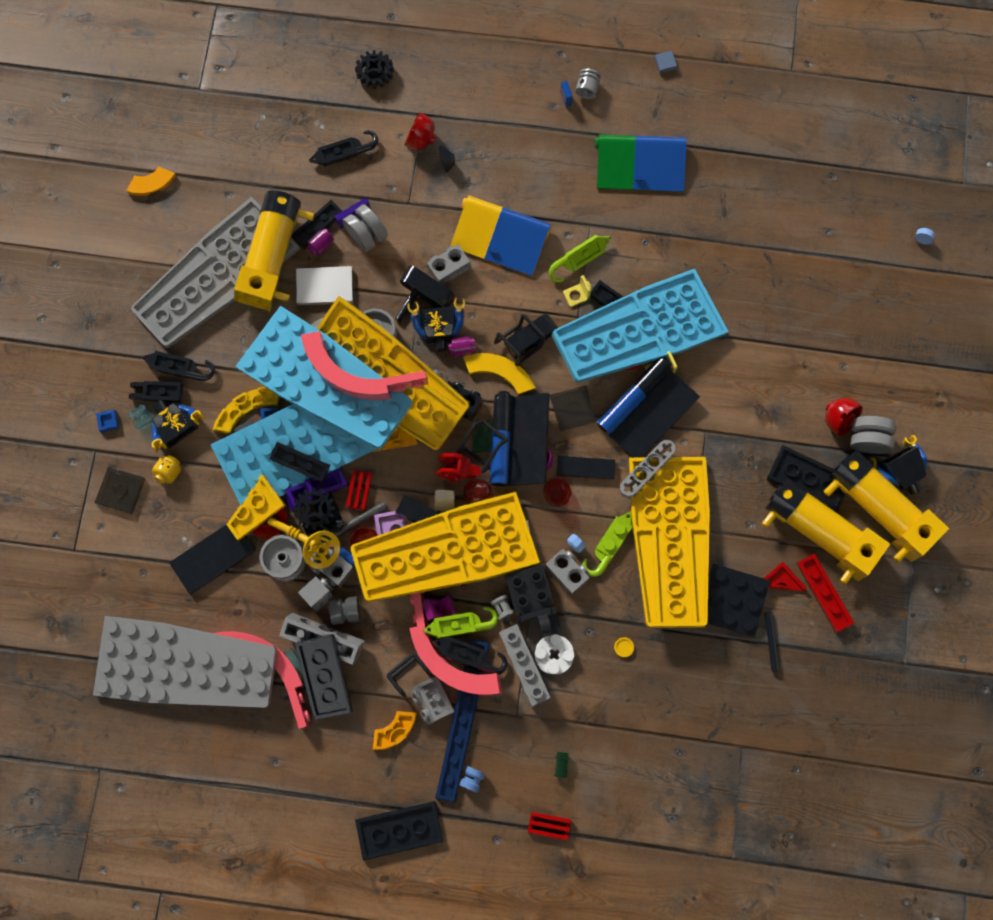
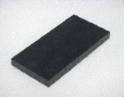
[766,445,846,513]
[169,525,256,595]
[295,634,353,720]
[355,801,443,861]

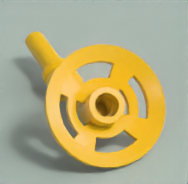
[267,517,340,569]

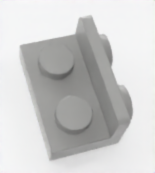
[411,676,455,725]

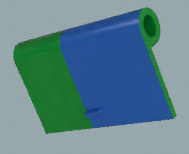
[594,134,686,192]

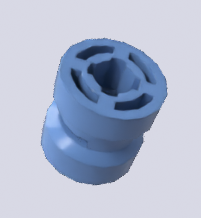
[459,766,486,793]

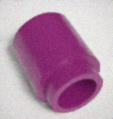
[307,229,334,256]
[448,337,476,358]

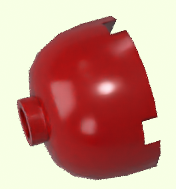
[404,112,437,150]
[825,398,863,436]

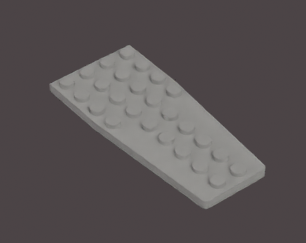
[131,197,300,348]
[93,616,277,708]

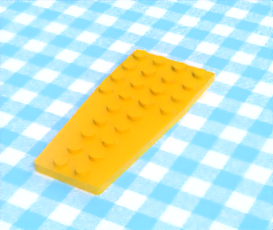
[317,296,470,450]
[629,457,710,628]
[351,492,540,603]

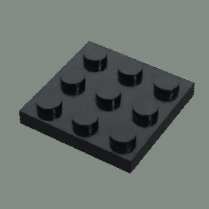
[707,563,770,638]

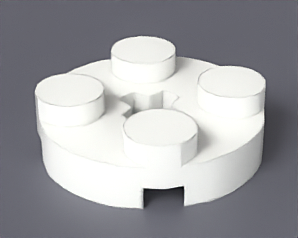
[535,634,574,675]

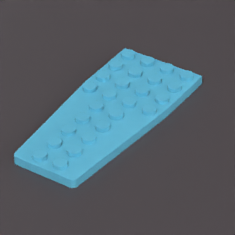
[552,268,729,383]
[235,306,413,449]

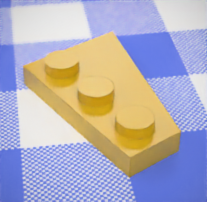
[226,474,286,541]

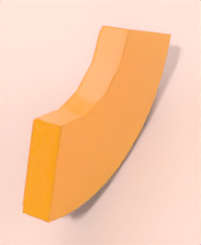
[126,166,176,196]
[373,711,417,750]

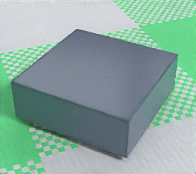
[654,51,677,73]

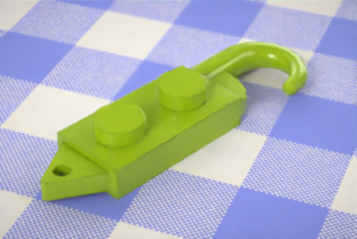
[549,235,611,283]
[582,511,633,577]
[423,606,498,640]

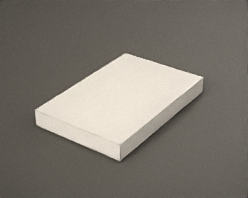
[296,266,353,306]

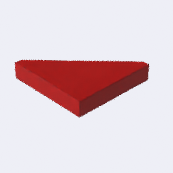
[764,562,808,591]

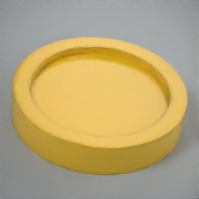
[614,637,634,658]

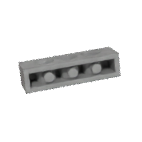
[279,613,365,665]
[499,624,550,707]

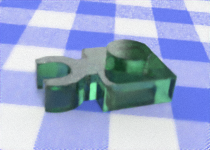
[472,419,492,453]

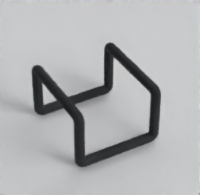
[494,314,546,366]
[456,420,508,473]
[387,653,432,697]

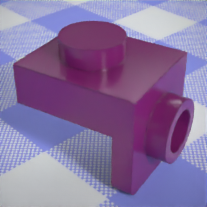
[422,596,456,621]

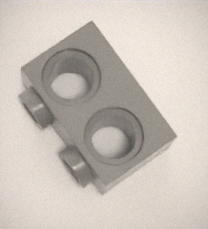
[427,244,471,285]
[310,543,355,588]
[545,549,590,596]
[298,577,334,612]

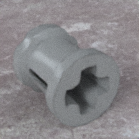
[491,595,515,620]

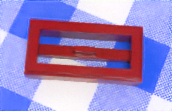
[346,470,372,511]
[528,812,571,840]

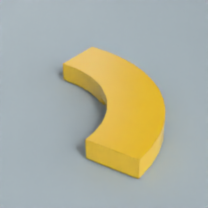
[463,353,536,396]
[213,387,280,435]

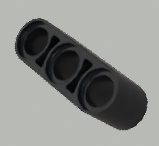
[400,265,454,308]
[504,313,558,359]

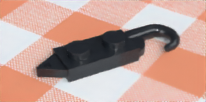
[309,130,378,167]
[141,351,215,381]
[432,636,508,675]

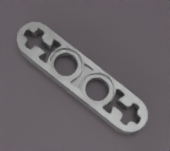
[619,440,676,499]

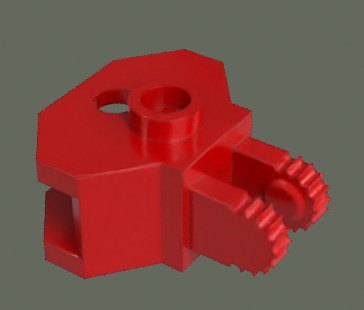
[435,453,481,482]

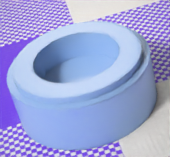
[915,228,935,245]

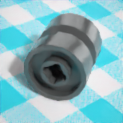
[329,596,361,625]

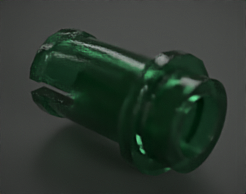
[554,752,571,778]

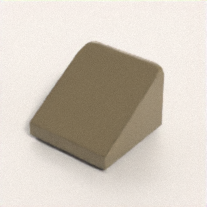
[435,490,455,512]

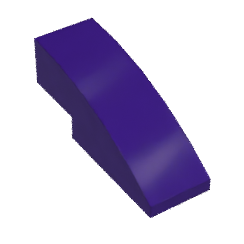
[284,468,347,512]

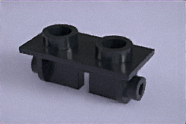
[302,511,344,540]

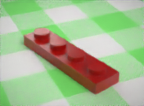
[796,553,854,633]

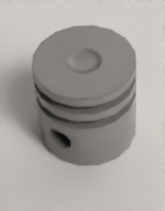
[575,69,601,99]

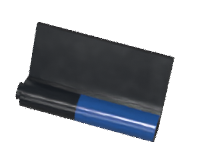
[596,357,700,458]
[490,391,550,487]

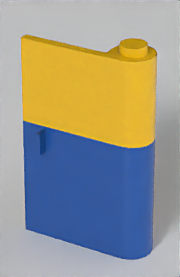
[450,195,552,276]

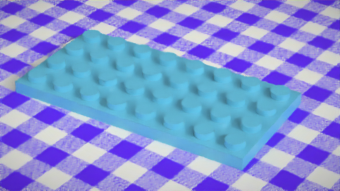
[211,404,378,505]

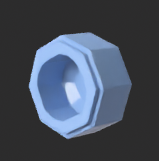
[567,534,586,553]

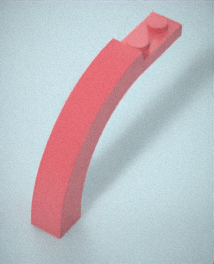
[301,331,429,400]
[409,592,503,696]
[214,631,311,730]

